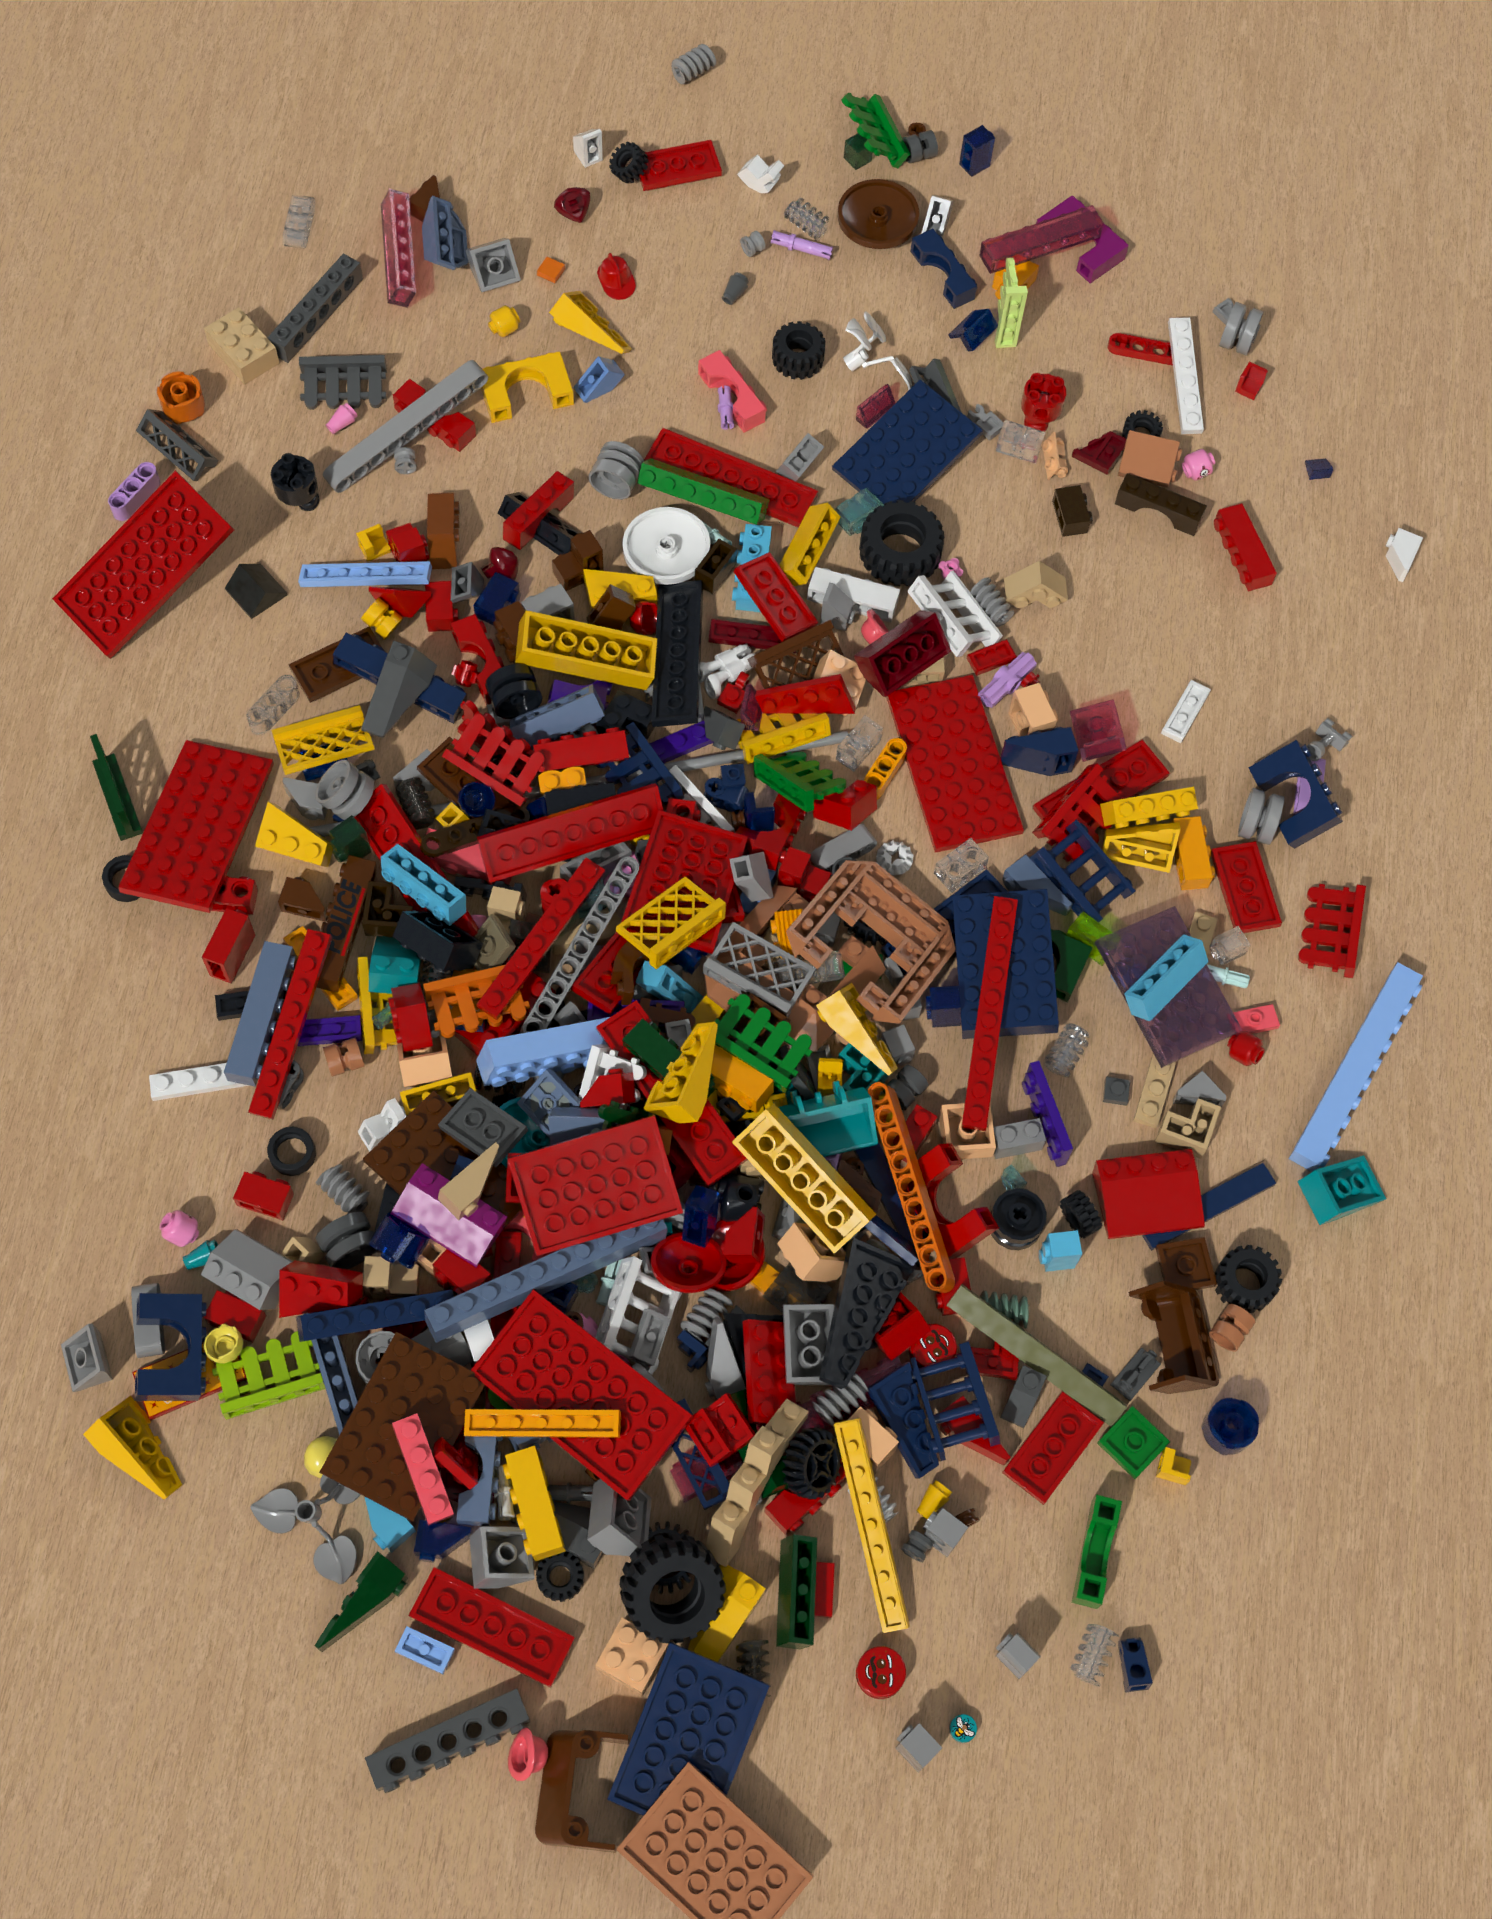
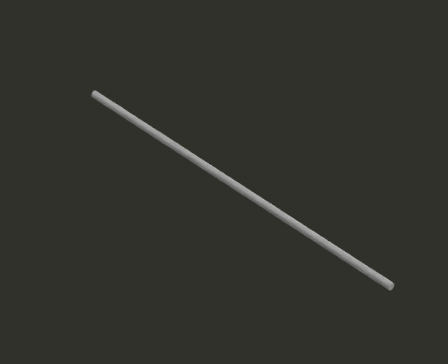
[309,731,849,837]

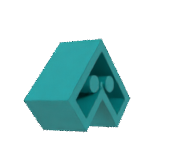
[838,1043,889,1092]

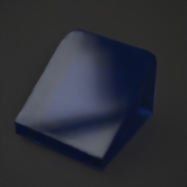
[1305,458,1333,480]
[526,797,548,821]

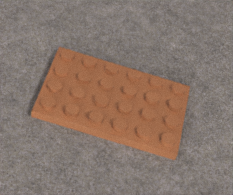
[616,1761,814,1919]

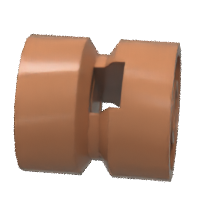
[323,1037,365,1077]
[1209,1304,1256,1352]

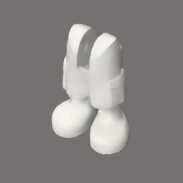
[700,644,755,699]

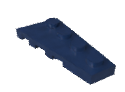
[867,1362,939,1479]

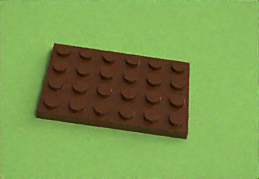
[363,1090,523,1228]
[319,1332,488,1522]

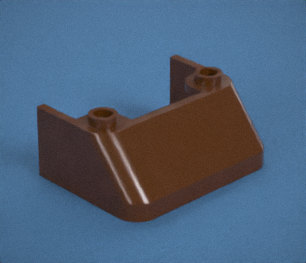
[1129,1281,1219,1394]
[535,1730,629,1853]

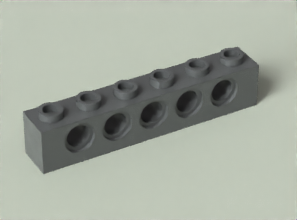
[267,253,363,363]
[365,1689,530,1793]

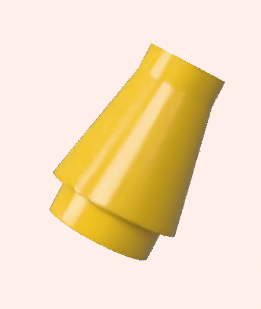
[916,1480,952,1520]

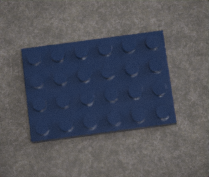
[832,380,983,507]
[607,1642,770,1816]

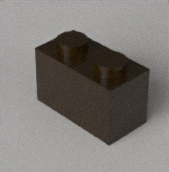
[1052,485,1093,537]
[695,539,737,594]

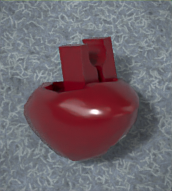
[554,187,590,223]
[481,547,519,583]

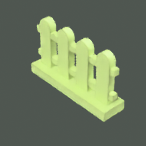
[995,258,1028,348]

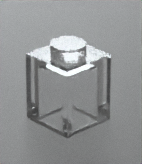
[1210,926,1251,965]

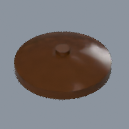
[837,179,920,249]

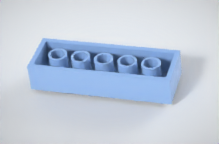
[476,1017,610,1087]

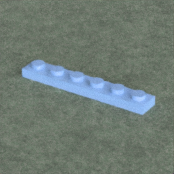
[298,561,432,587]

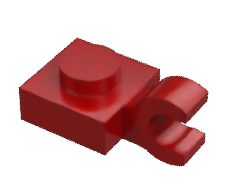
[717,671,750,714]

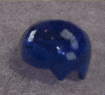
[457,782,496,817]

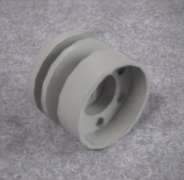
[589,441,644,500]
[355,1331,395,1384]

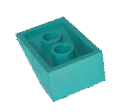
[368,936,422,994]
[1297,1155,1386,1225]

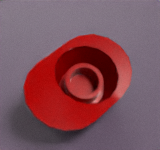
[597,253,636,300]

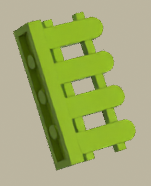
[212,1331,326,1420]

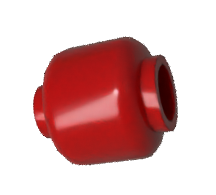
[1227,1031,1265,1066]

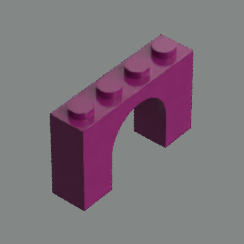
[1034,195,1129,284]

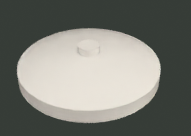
[623,507,710,585]

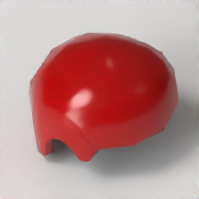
[629,601,657,635]

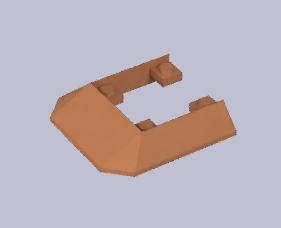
[786,860,956,1024]
[703,885,886,1053]

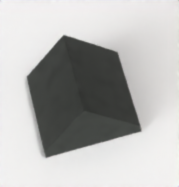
[225,564,288,619]

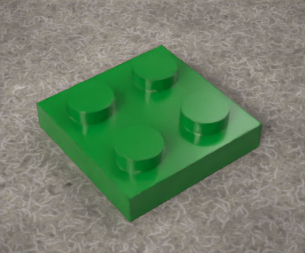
[1097,1406,1170,1479]

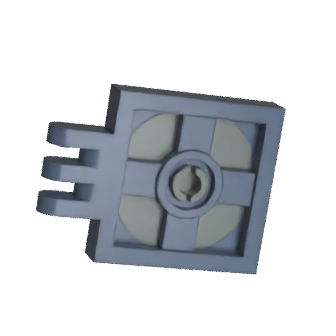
[517,1068,581,1138]

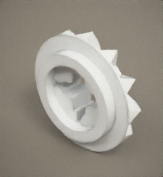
[876,840,913,875]

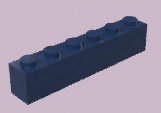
[333,632,467,724]
[296,1290,454,1342]

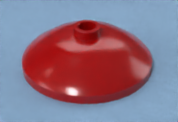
[702,1220,765,1291]
[651,1232,726,1293]

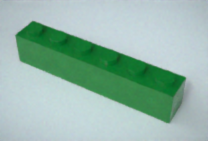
[637,458,770,525]

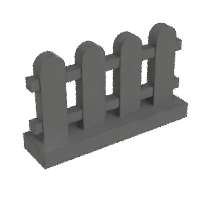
[299,355,387,410]

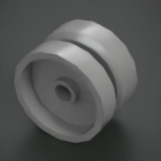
[1219,302,1264,356]
[315,760,374,820]
[1238,788,1284,845]

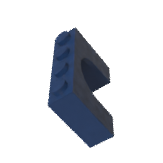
[1248,740,1343,849]
[134,1293,207,1401]

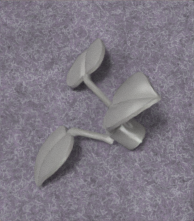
[251,1475,360,1584]

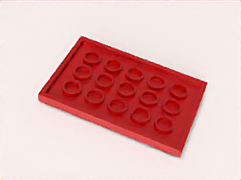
[621,810,748,954]
[508,1115,683,1256]

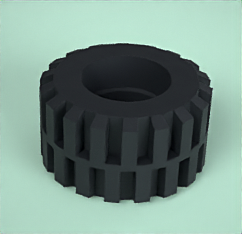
[772,321,826,380]
[1215,1245,1282,1313]

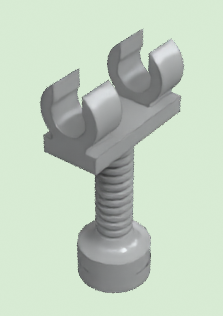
[1307,718,1353,761]

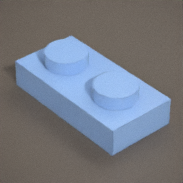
[395,1626,455,1675]

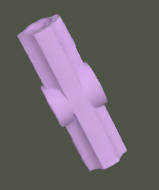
[978,652,1037,708]

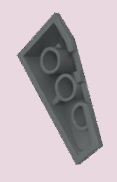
[508,1501,603,1569]

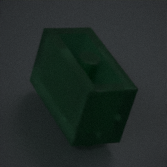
[329,815,371,863]

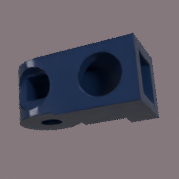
[1118,1637,1153,1693]

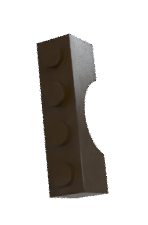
[1115,473,1207,536]

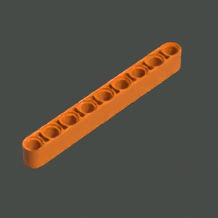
[868,1082,955,1293]

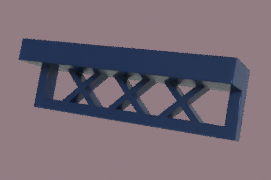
[672,1398,730,1510]

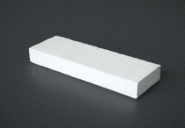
[1161,680,1211,743]

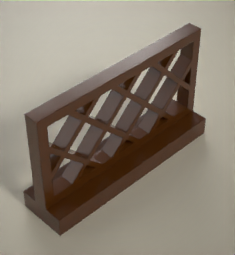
[747,620,845,689]

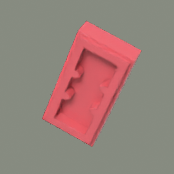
[1226,1004,1280,1035]

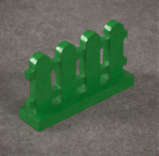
[841,93,910,169]
[754,752,846,812]
[714,994,813,1093]

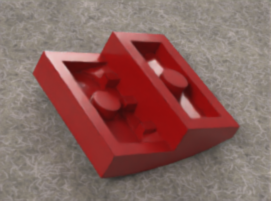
[685,1393,756,1467]

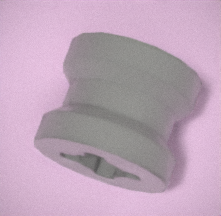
[740,231,765,257]
[394,447,416,474]

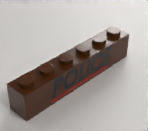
[316,855,376,993]

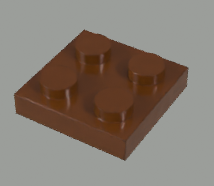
[1155,1237,1217,1290]

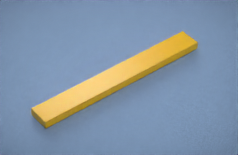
[834,1418,910,1633]

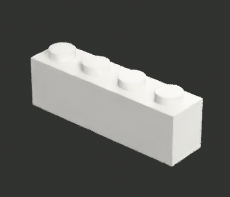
[807,567,900,623]

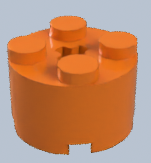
[157,371,205,424]

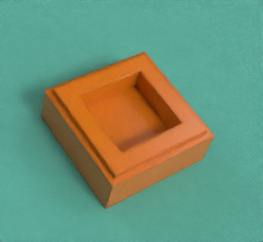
[537,257,565,283]

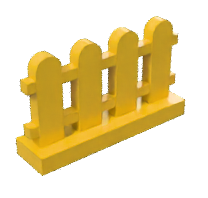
[736,712,831,765]
[356,957,397,1054]

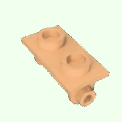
[1042,432,1068,479]

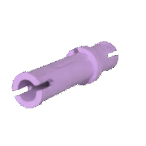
[771,230,833,260]

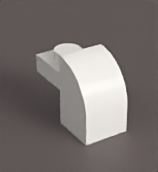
[737,154,784,193]
[358,1098,406,1152]
[463,1320,494,1362]

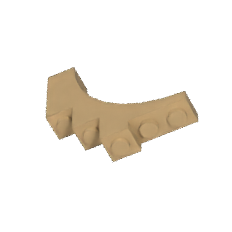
[706,1399,809,1567]

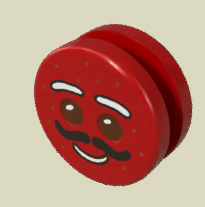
[909,1324,957,1373]
[856,1646,906,1699]

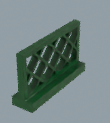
[90,734,143,841]

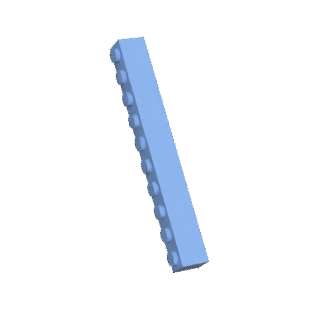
[1288,962,1423,1172]

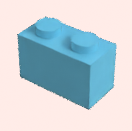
[1039,1230,1082,1272]

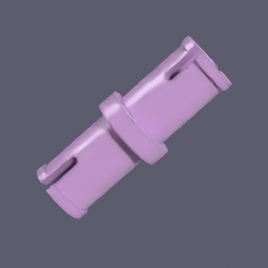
[718,386,734,430]

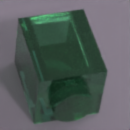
[843,133,873,170]

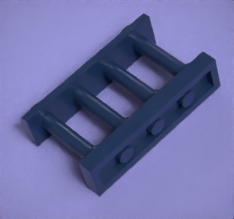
[1030,819,1136,929]
[910,1341,1001,1461]

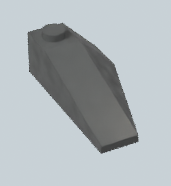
[361,641,437,738]

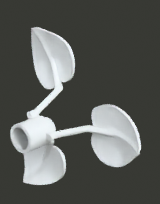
[843,311,912,391]

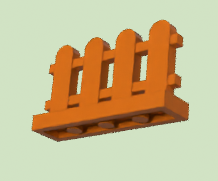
[423,965,530,1038]

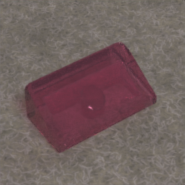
[856,384,895,429]
[740,684,763,731]

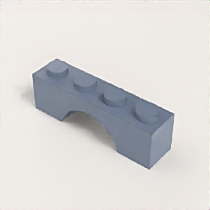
[456,1436,503,1527]

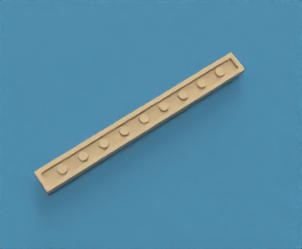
[1133,912,1217,1128]

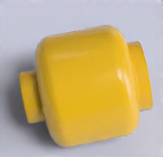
[488,305,521,337]

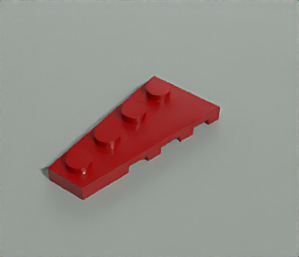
[755,674,856,714]

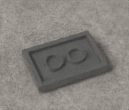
[438,1088,528,1168]

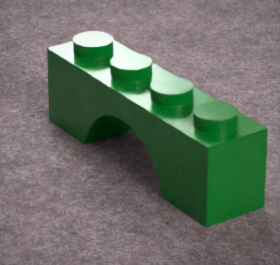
[1071,1495,1122,1609]

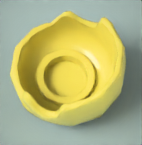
[204,1324,243,1364]
[304,1436,337,1478]

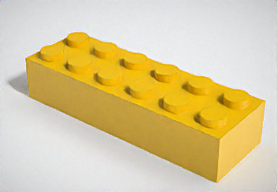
[515,610,657,690]
[732,1104,877,1254]

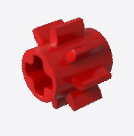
[451,660,480,687]

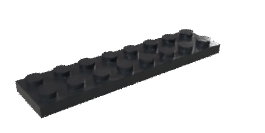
[651,580,703,727]

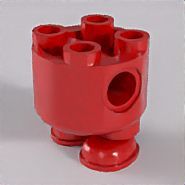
[1021,373,1066,434]

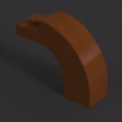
[610,939,667,1005]

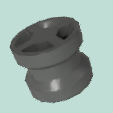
[901,1530,934,1563]

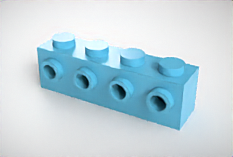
[732,524,772,612]
[381,844,466,926]
[1124,934,1209,1021]

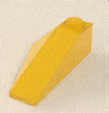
[549,291,632,354]
[816,983,898,1075]
[644,1022,718,1123]
[83,1395,182,1500]
[688,1564,766,1662]

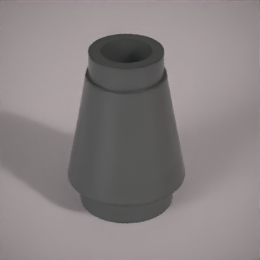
[722,272,749,305]

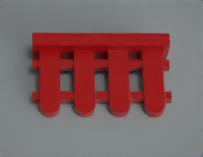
[457,700,534,776]
[442,714,546,807]
[1032,763,1125,862]
[1298,884,1366,978]

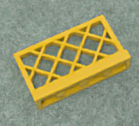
[271,705,375,775]
[616,877,726,969]

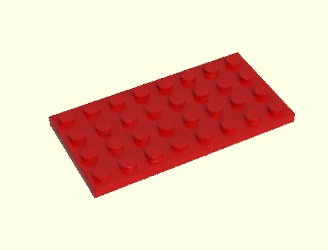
[52,470,235,659]
[886,675,1024,853]
[118,740,274,913]
[471,1289,694,1501]

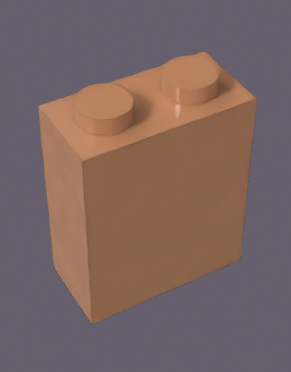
[1117,430,1182,487]

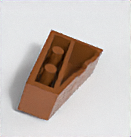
[427,493,460,569]

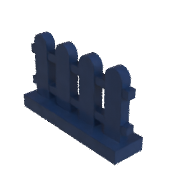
[596,722,685,806]

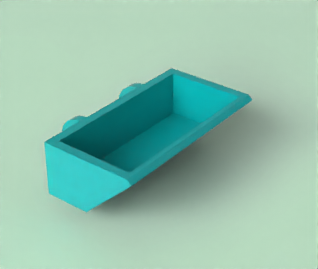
[778,1081,878,1157]

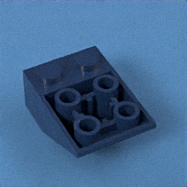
[1000,727,1079,776]

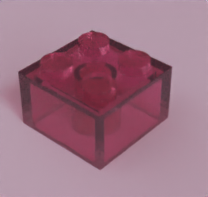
[1070,699,1127,762]

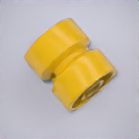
[361,597,403,640]

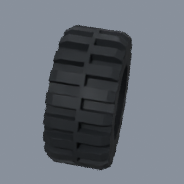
[859,500,945,586]
[619,1533,726,1643]

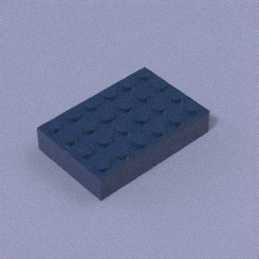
[952,889,1059,1039]

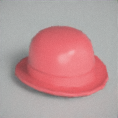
[861,609,889,644]
[508,1727,548,1781]

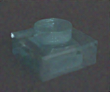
[1001,1164,1027,1190]

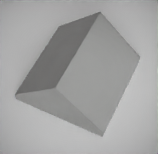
[61,1323,112,1392]

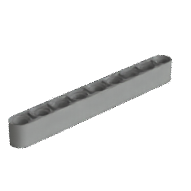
[323,360,488,493]
[520,857,639,1034]

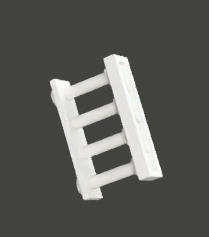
[907,571,1003,657]
[595,1256,682,1375]

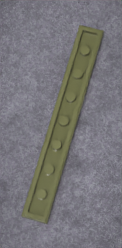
[946,1284,1127,1427]

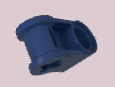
[703,778,749,814]

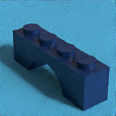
[910,229,977,309]

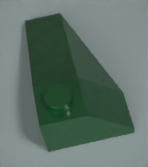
[314,1551,408,1652]

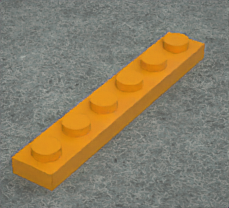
[464,1409,621,1438]

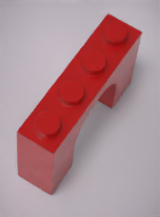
[907,1143,999,1259]

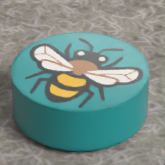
[949,1714,977,1743]

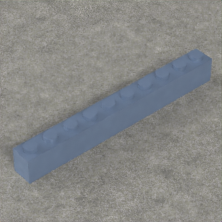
[424,1219,667,1343]

